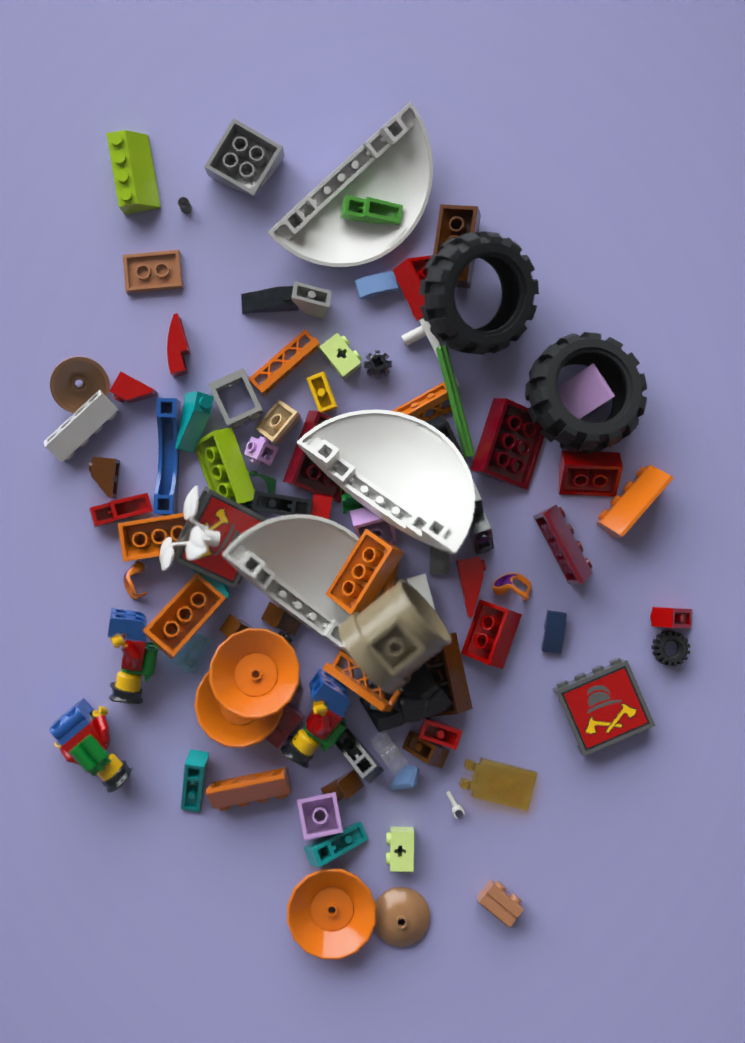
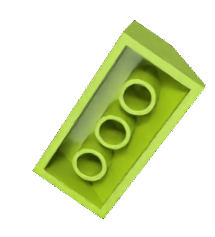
[106,130,161,215]
[195,427,255,506]

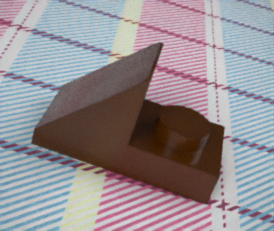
[261,602,302,637]
[321,769,364,802]

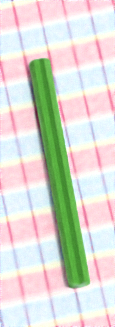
[436,345,475,458]

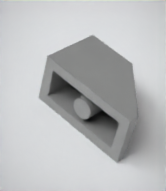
[291,281,332,319]

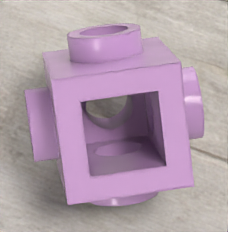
[244,436,278,466]

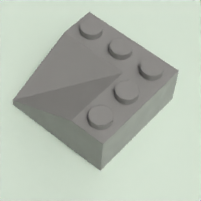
[204,118,285,196]

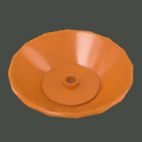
[209,628,300,719]
[194,671,283,748]
[287,869,376,960]

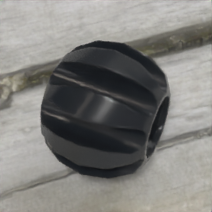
[364,350,392,379]

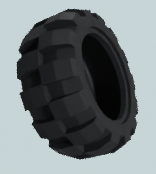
[419,231,539,355]
[525,332,647,454]

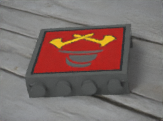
[173,487,269,588]
[553,658,655,756]

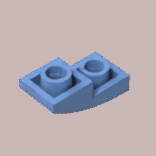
[354,271,398,299]

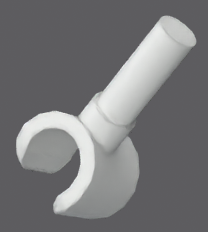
[446,790,465,819]

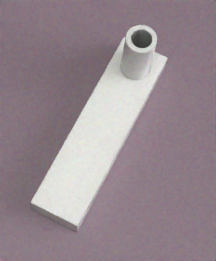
[402,318,461,388]

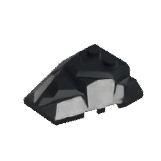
[359,664,453,732]

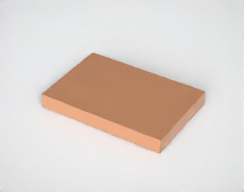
[123,250,183,294]

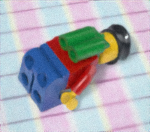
[107,608,158,704]
[280,668,350,768]
[49,698,133,793]

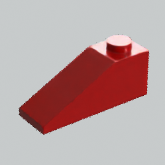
[456,556,486,618]

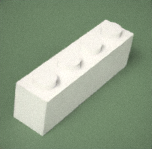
[44,390,118,462]

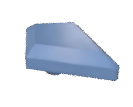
[389,764,420,791]

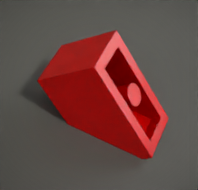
[109,371,158,403]
[650,607,692,628]
[418,717,462,750]

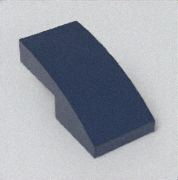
[541,610,567,654]

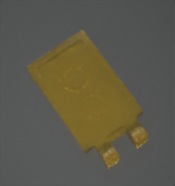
[459,757,538,811]

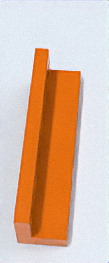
[248,329,320,396]
[392,382,452,422]
[323,650,402,712]

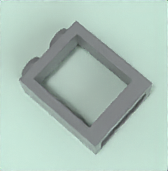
[208,368,264,429]

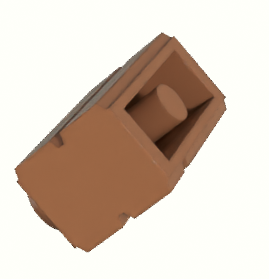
[477,879,524,927]

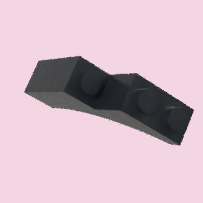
[469,476,494,555]

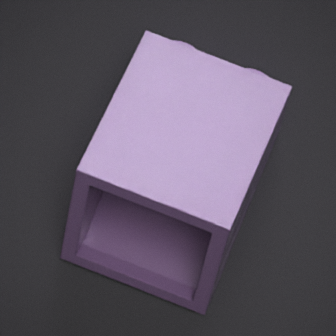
[558,363,615,419]

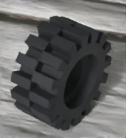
[651,630,690,666]

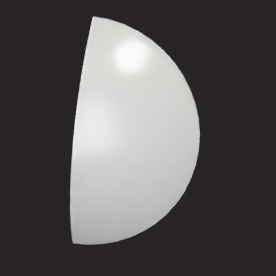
[267,101,433,267]
[297,410,475,554]
[222,514,381,655]

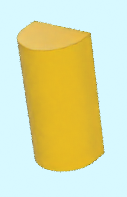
[306,371,338,414]

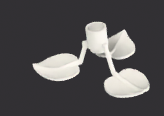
[160,485,220,571]

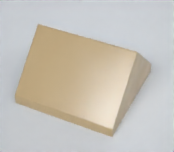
[255,399,301,447]

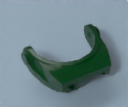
[246,471,276,508]

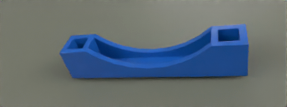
[153,398,181,515]

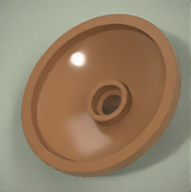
[50,356,110,413]
[374,887,430,947]

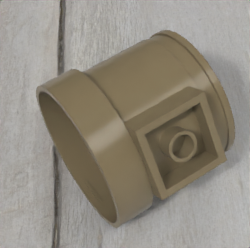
[338,580,452,694]

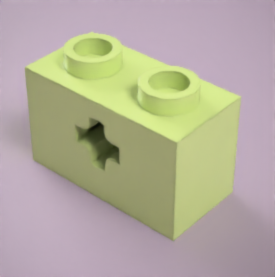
[320,333,362,380]
[386,827,414,872]

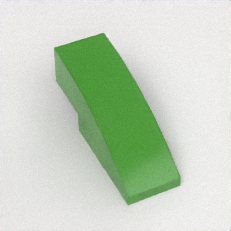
[340,195,403,225]

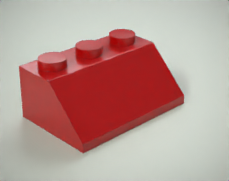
[393,255,431,321]
[558,450,623,497]
[461,600,522,669]

